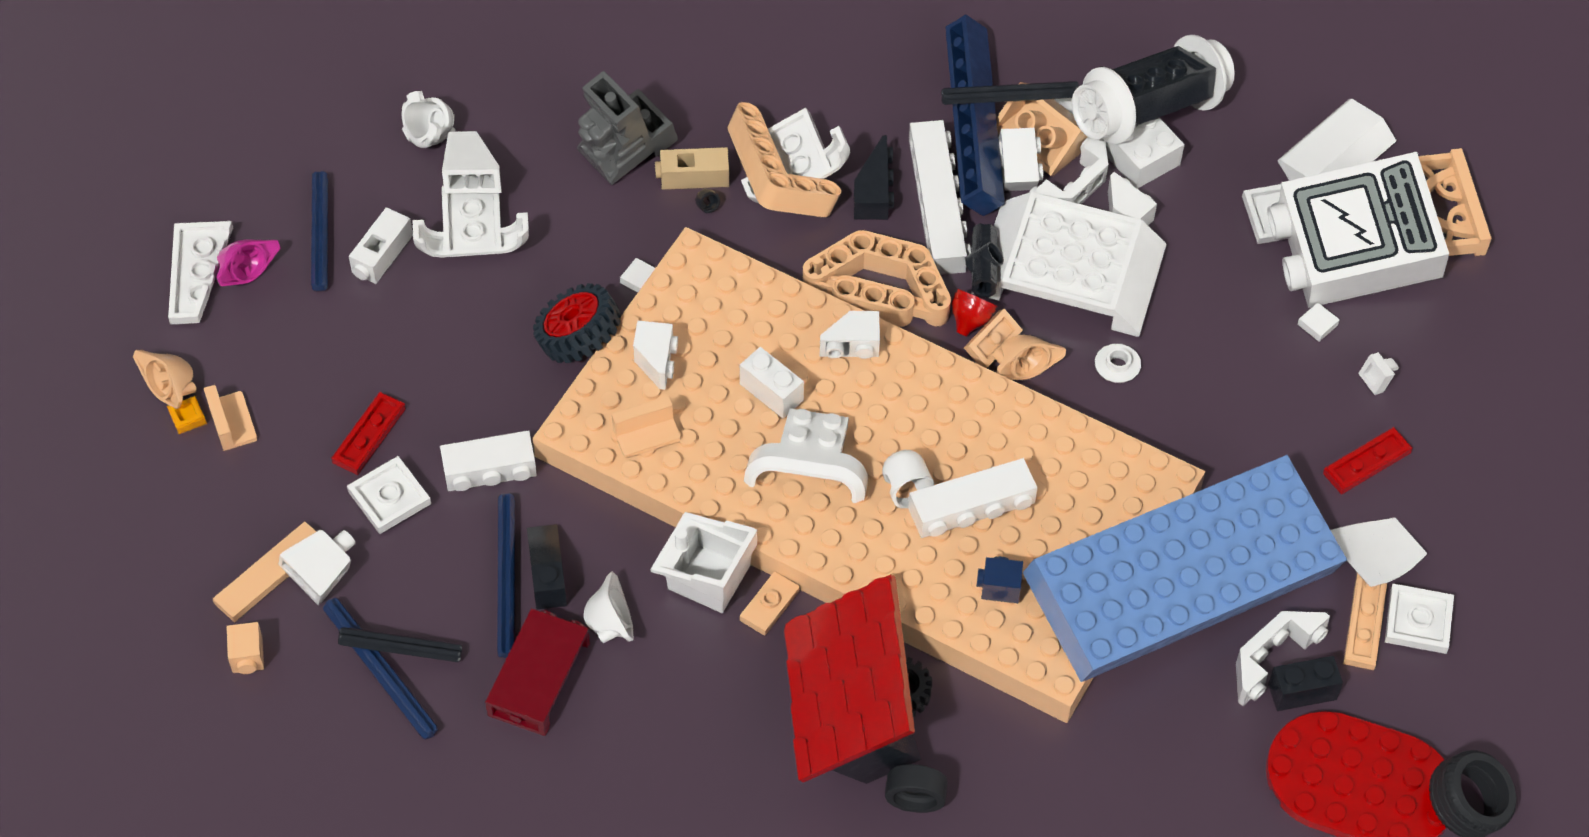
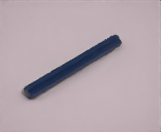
[311,171,328,292]

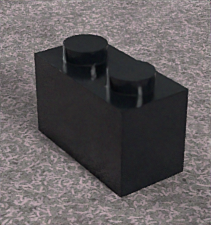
[1268,656,1343,712]

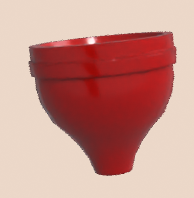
[952,289,997,337]

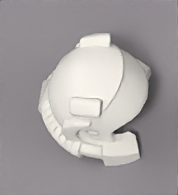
[401,91,455,148]

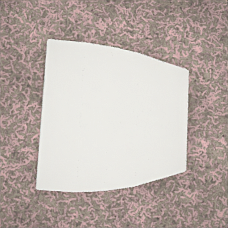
[1331,518,1427,587]

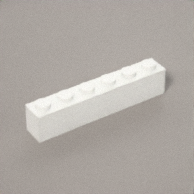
[909,120,971,275]

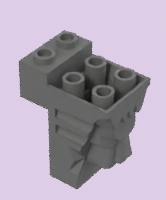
[577,71,678,185]

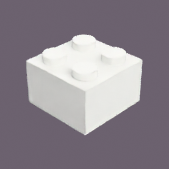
[1105,118,1185,189]

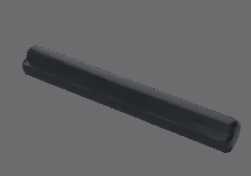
[338,627,462,662]

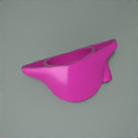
[217,239,280,286]

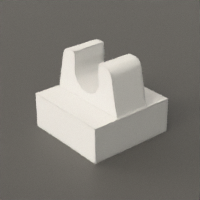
[1359,352,1399,395]

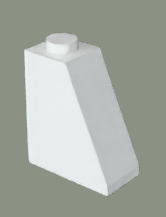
[442,131,502,193]

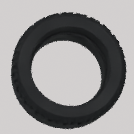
[1429,750,1517,837]

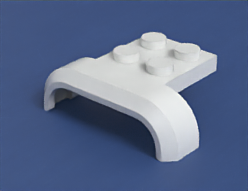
[741,108,850,203]
[412,186,529,258]
[744,408,868,503]

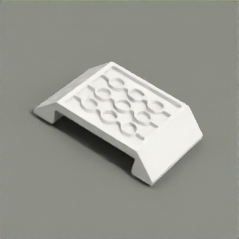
[972,192,1166,337]

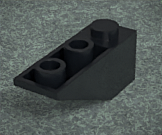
[853,135,894,220]

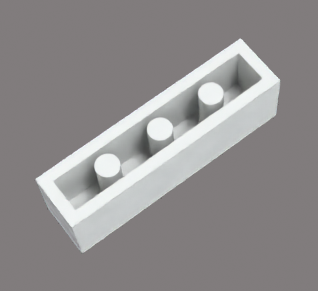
[908,458,1037,538]

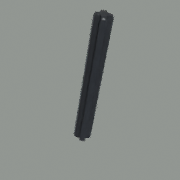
[941,81,1079,105]

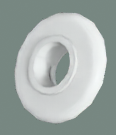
[1095,344,1141,383]

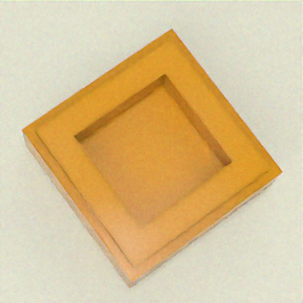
[167,396,207,434]

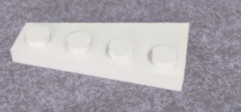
[168,221,233,324]

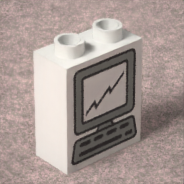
[1267,152,1449,308]

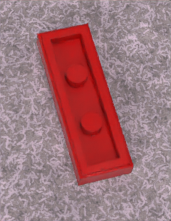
[331,392,406,475]
[1323,427,1412,495]

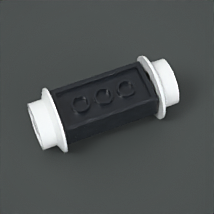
[1072,35,1235,144]

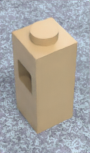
[655,147,729,189]

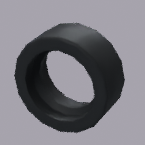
[885,764,948,813]

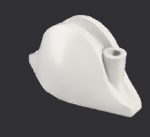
[584,571,634,643]

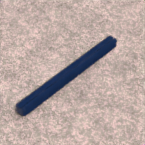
[497,493,515,658]
[323,598,438,740]

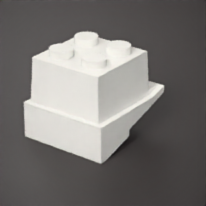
[651,512,757,613]

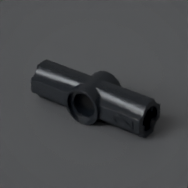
[965,223,1004,298]

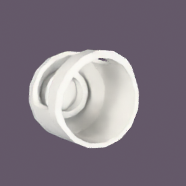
[882,450,934,508]

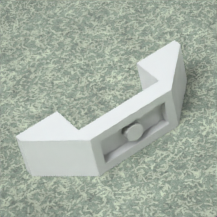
[1030,137,1108,204]
[1236,611,1330,706]

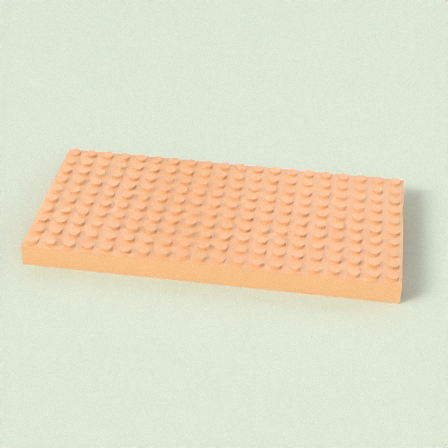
[533,227,1206,723]

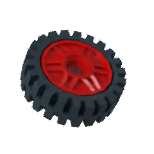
[533,283,621,363]

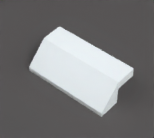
[1277,99,1396,181]

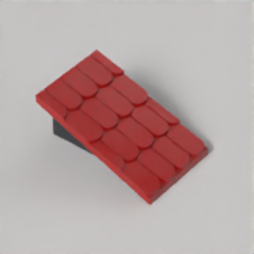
[784,574,921,784]

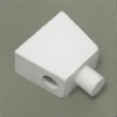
[278,530,355,605]

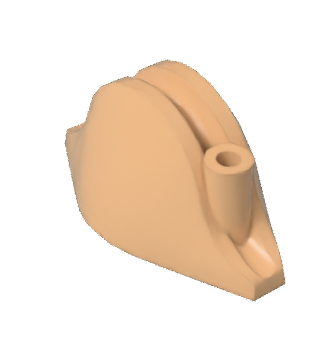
[993,335,1066,380]
[133,350,196,409]

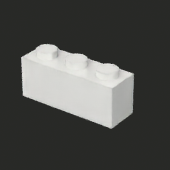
[440,431,537,491]

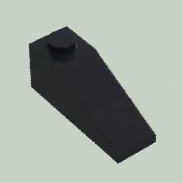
[527,524,567,610]

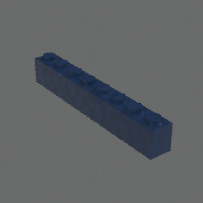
[945,14,1005,216]

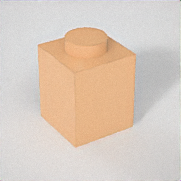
[227,622,264,674]

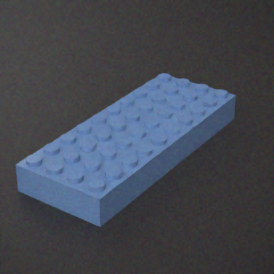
[1023,455,1347,682]

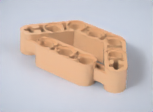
[802,230,951,327]

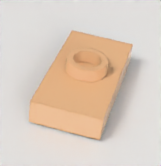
[740,571,800,636]

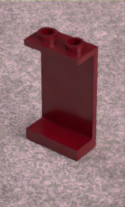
[485,608,590,736]

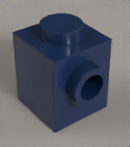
[976,556,1023,604]

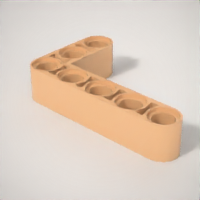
[727,102,841,217]

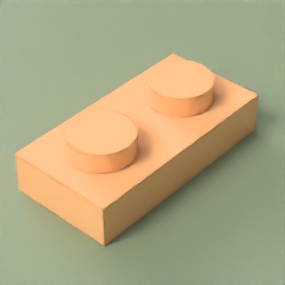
[964,309,1022,368]

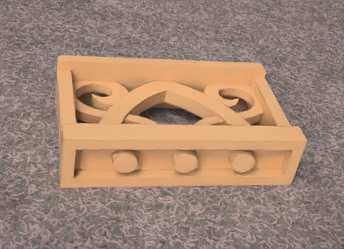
[1418,148,1492,256]

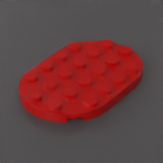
[1266,711,1447,837]

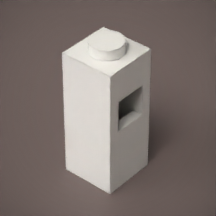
[349,207,413,284]

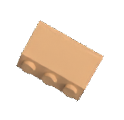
[996,82,1087,176]

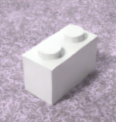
[998,128,1043,191]
[740,347,804,419]

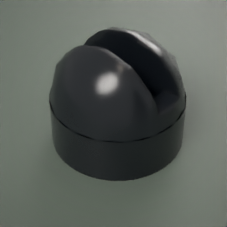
[695,189,720,213]

